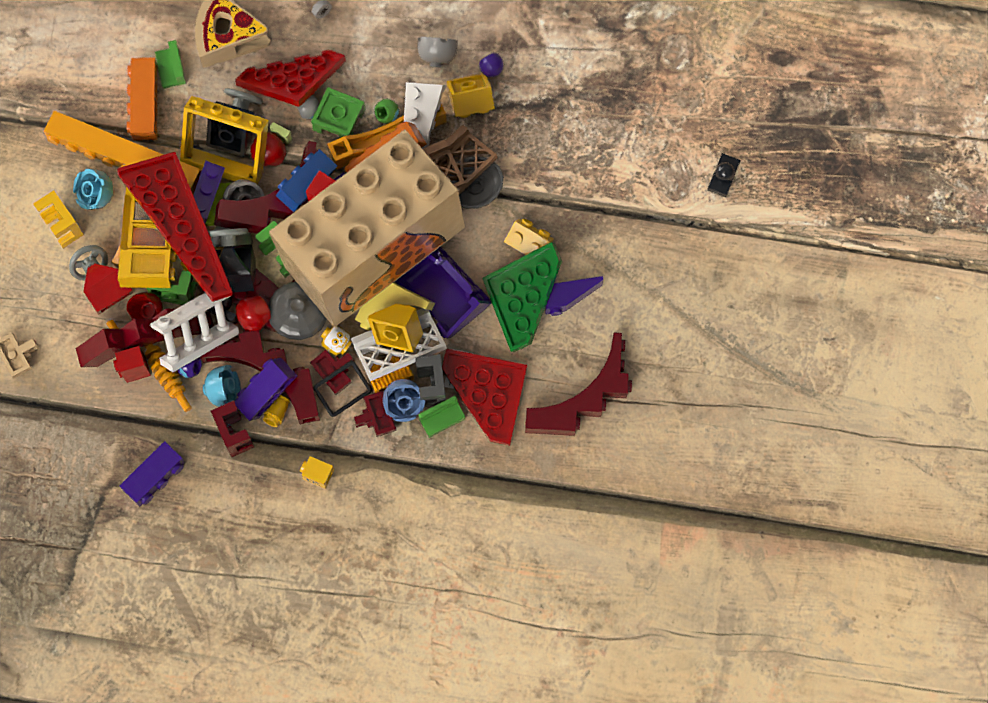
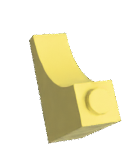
[355,282,435,331]

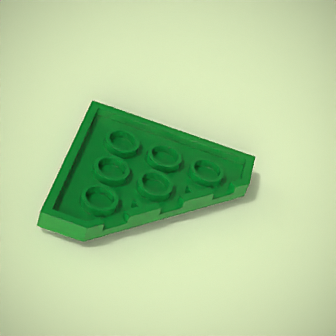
[482,242,562,352]

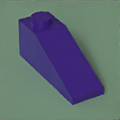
[545,276,603,316]

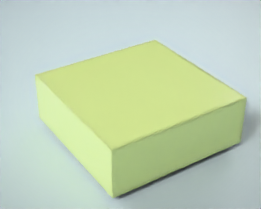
[269,122,292,144]

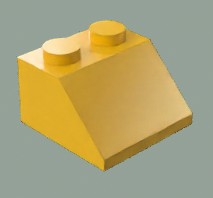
[446,73,495,118]
[368,303,423,353]

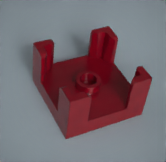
[211,401,255,458]

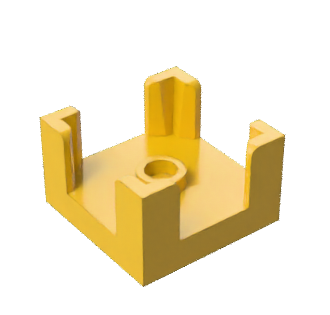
[33,190,83,248]

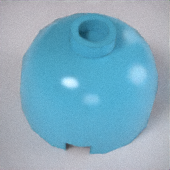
[73,169,114,210]
[203,365,241,407]

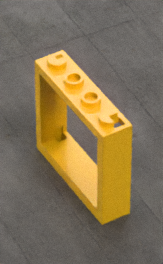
[180,96,269,184]

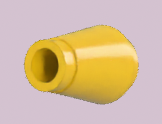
[263,395,290,428]

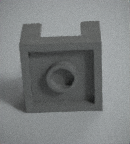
[415,355,446,408]

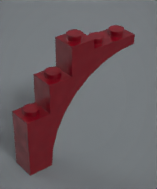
[214,141,318,234]
[75,308,214,368]
[200,330,320,425]
[525,332,632,436]

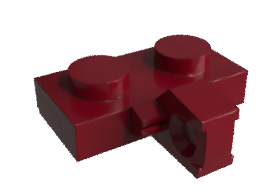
[310,350,354,395]
[354,391,397,437]

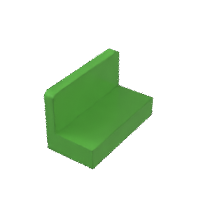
[155,40,186,88]
[419,396,466,438]

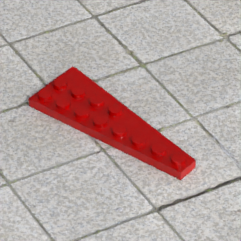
[117,152,232,302]

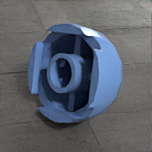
[383,379,425,422]

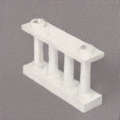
[151,293,239,372]

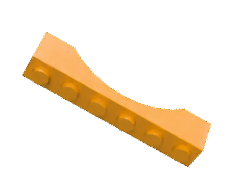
[327,104,447,169]

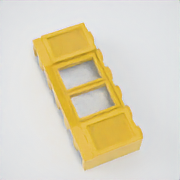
[118,187,177,288]

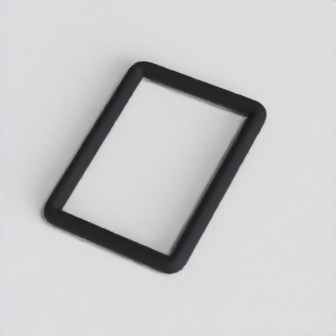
[313,361,372,417]

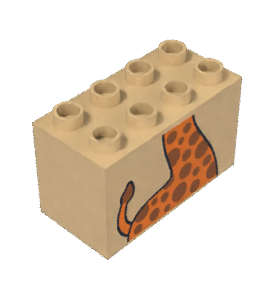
[269,129,465,328]

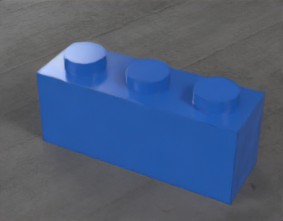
[276,149,337,212]

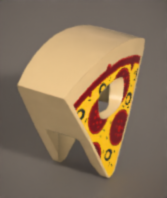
[195,0,270,68]

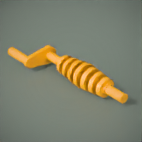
[106,319,192,412]

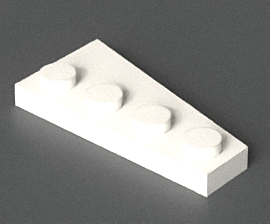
[404,82,446,149]

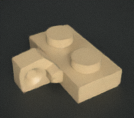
[0,332,39,379]

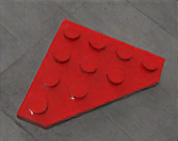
[235,50,346,107]
[442,349,527,446]

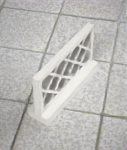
[351,308,447,381]

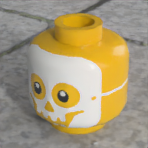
[320,325,352,356]

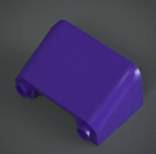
[395,247,492,338]

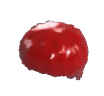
[250,132,286,166]
[126,292,163,320]
[236,295,271,331]

